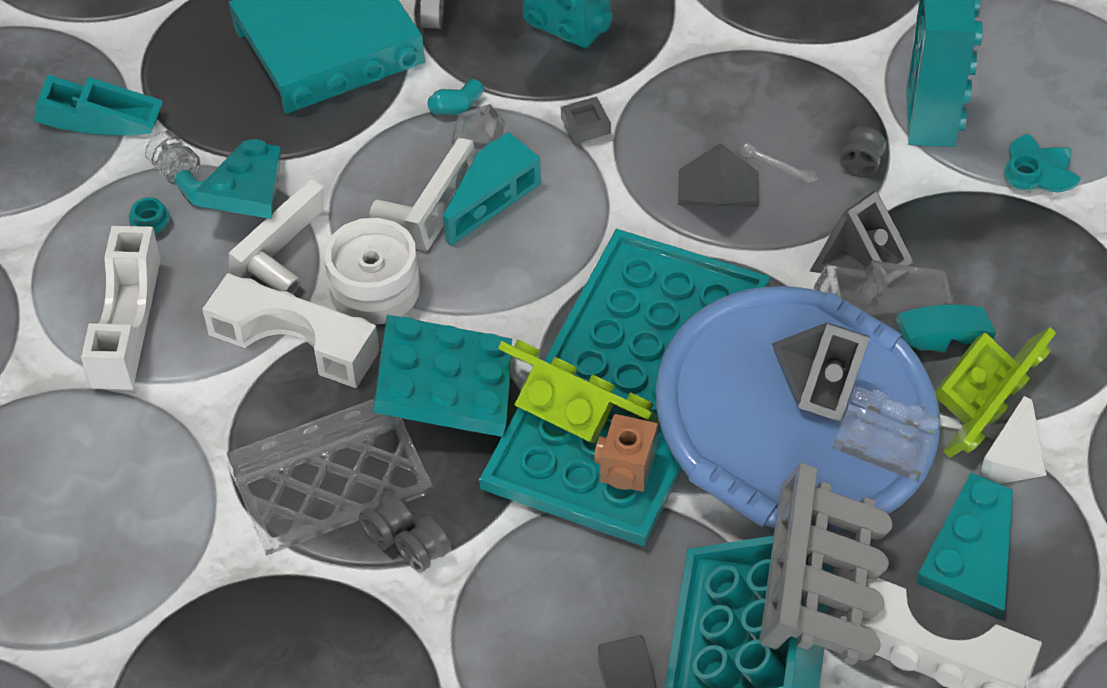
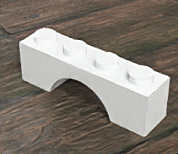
[81,226,161,390]
[202,273,380,388]
[841,578,1042,688]

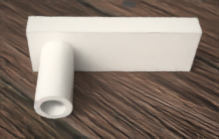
[370,138,476,252]
[229,178,324,294]

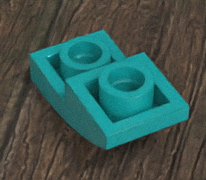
[895,305,996,352]

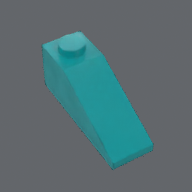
[443,132,541,246]

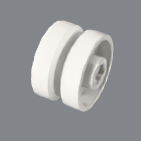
[325,217,420,324]

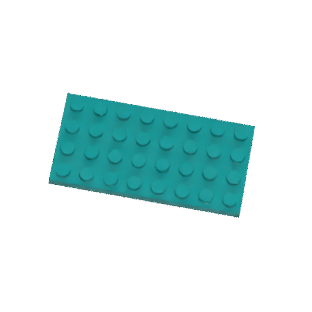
[479,228,771,547]

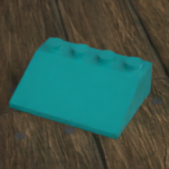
[664,535,834,688]

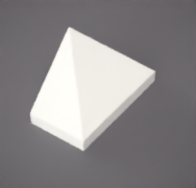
[980,396,1046,484]

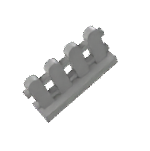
[759,462,892,666]

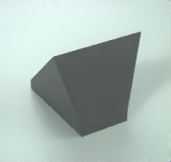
[678,144,759,207]
[810,191,913,284]
[772,322,870,422]

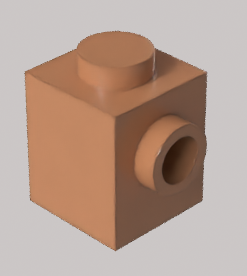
[594,414,658,492]

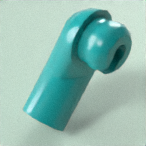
[427,79,484,115]

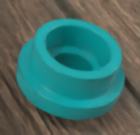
[128,197,170,234]

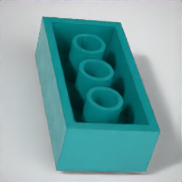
[906,0,983,147]

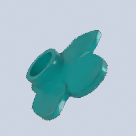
[1004,134,1081,192]

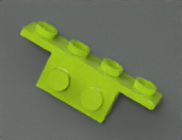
[935,327,1056,458]
[498,339,659,444]

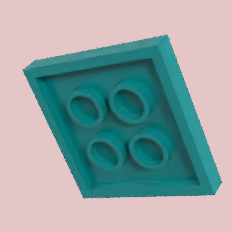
[372,314,512,437]

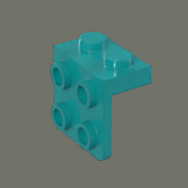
[523,0,612,49]

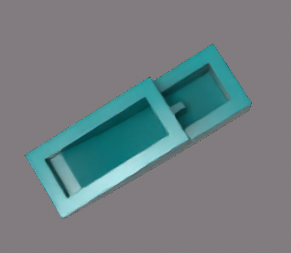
[33,74,163,135]

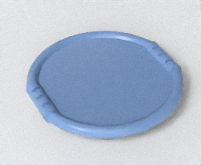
[656,286,940,533]

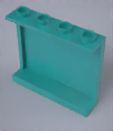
[229,0,425,114]

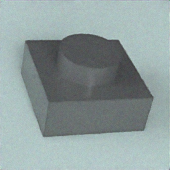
[560,96,611,144]

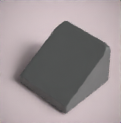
[598,635,655,688]

